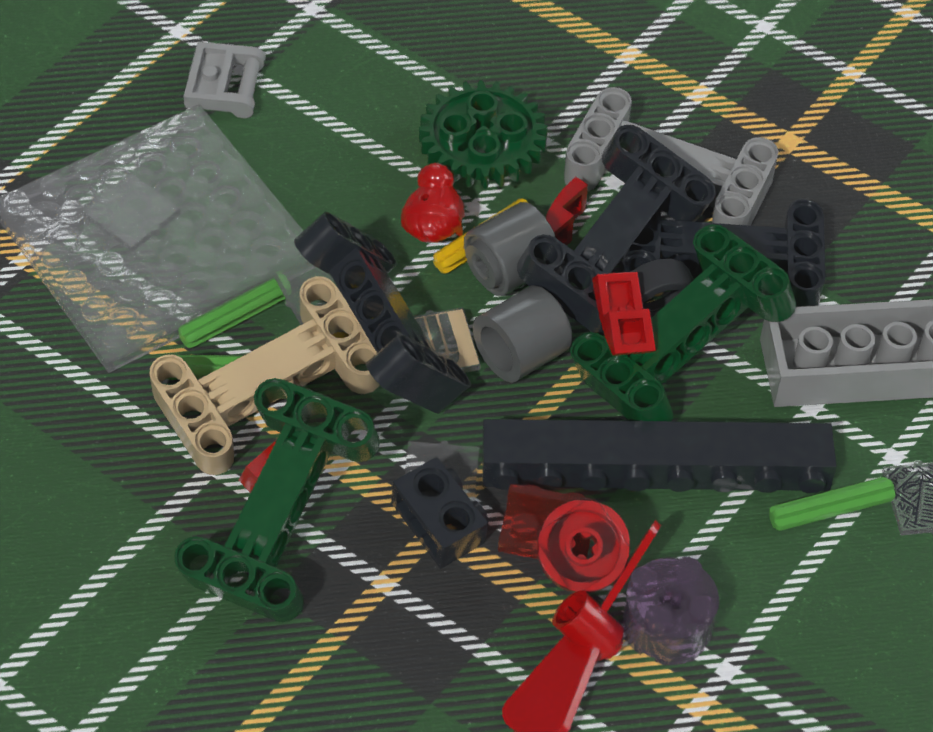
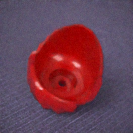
[401,163,464,243]

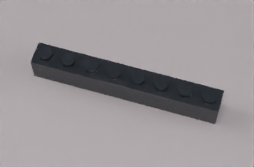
[482,419,837,493]

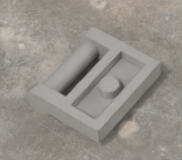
[184,42,266,118]

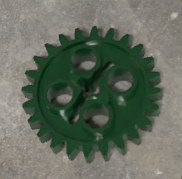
[419,80,548,189]

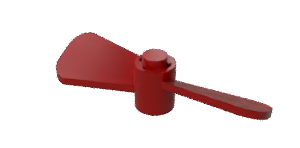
[502,520,661,732]

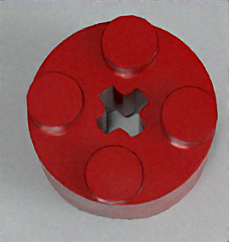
[537,500,630,593]

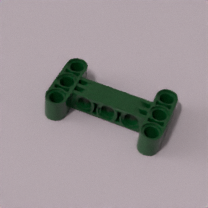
[570,224,796,421]
[174,378,380,622]

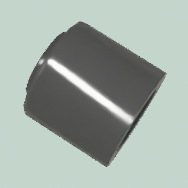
[464,202,556,296]
[473,285,572,383]

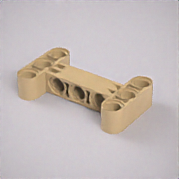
[150,276,379,475]

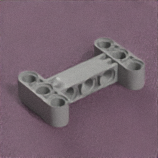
[564,87,779,226]

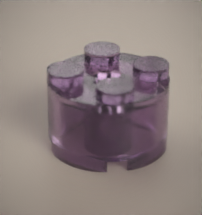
[622,557,719,665]

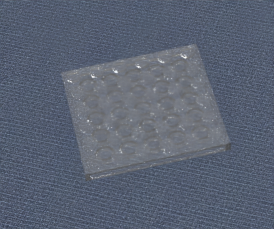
[0,104,317,373]

